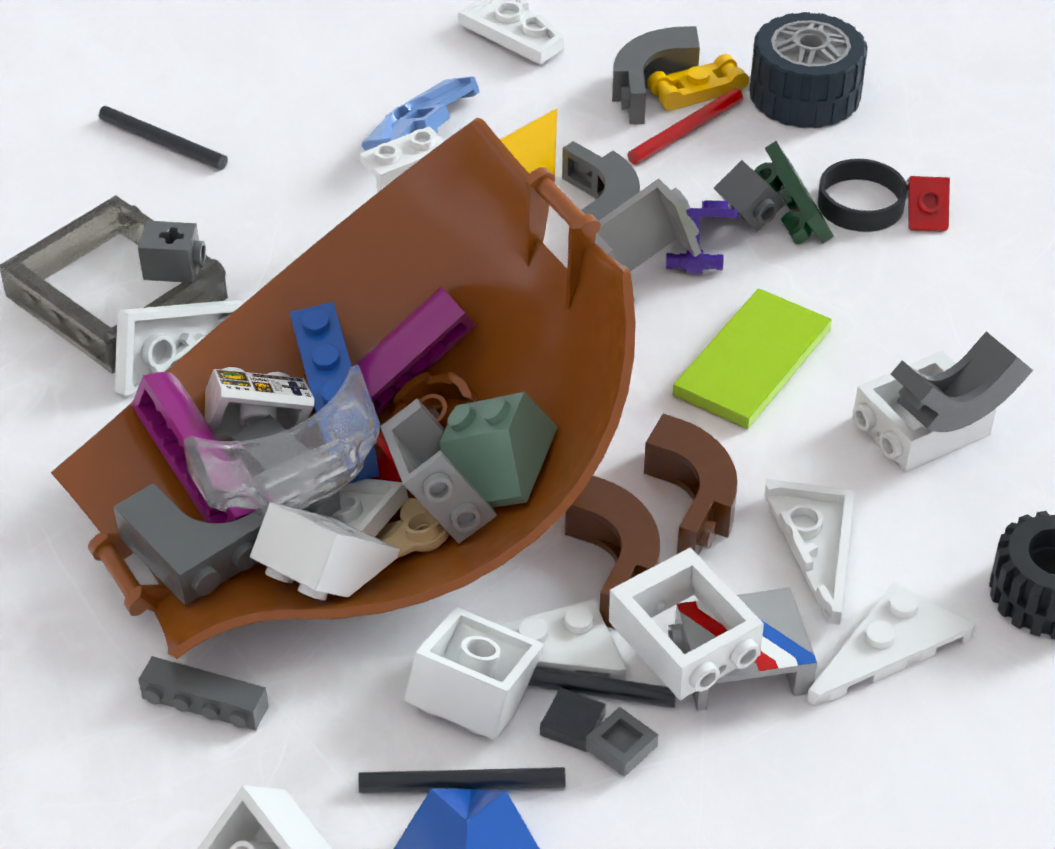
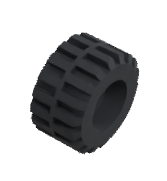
[989,511,1055,639]

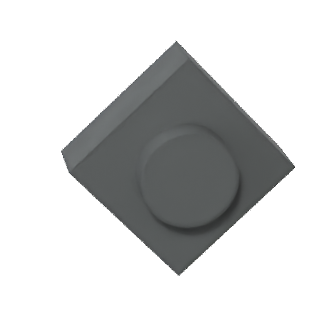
[586,707,658,777]

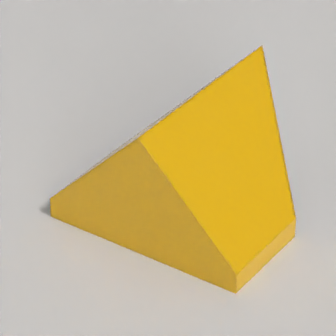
[500,108,557,177]

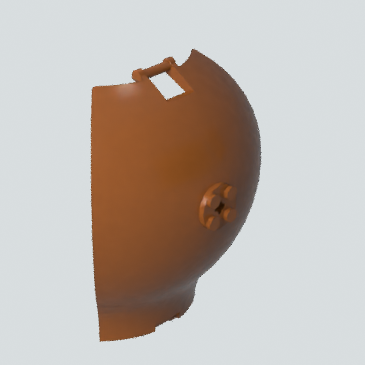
[51,118,636,659]

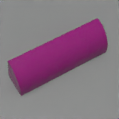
[311,286,477,423]
[131,372,261,523]

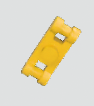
[647,54,750,110]

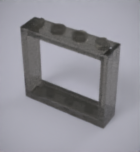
[0,195,228,374]

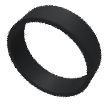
[817,159,907,232]

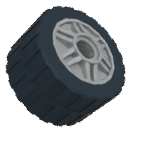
[749,12,868,128]

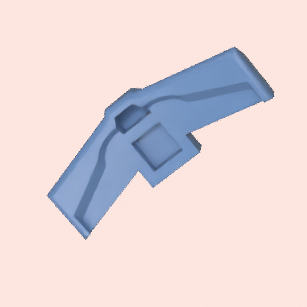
[361,76,479,151]

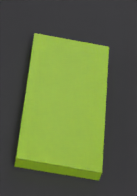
[672,288,832,429]

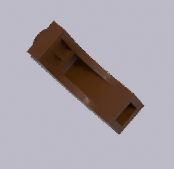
[644,413,738,555]
[565,476,660,629]

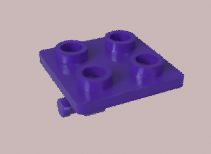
[666,200,737,274]

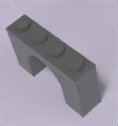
[113,415,341,606]

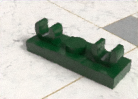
[754,141,834,244]

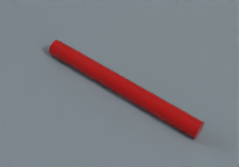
[627,88,743,165]

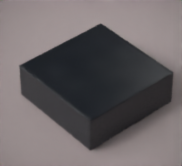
[540,688,606,752]

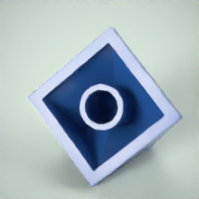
[393,789,540,849]

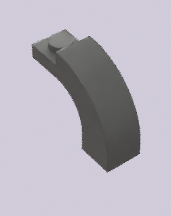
[612,26,700,124]
[562,141,640,221]
[890,331,1033,432]

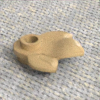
[375,498,449,558]

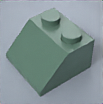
[439,392,558,508]

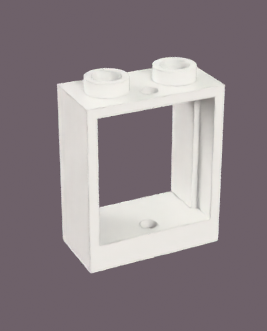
[853,350,997,473]
[609,547,764,700]

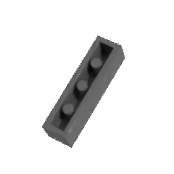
[138,656,269,730]

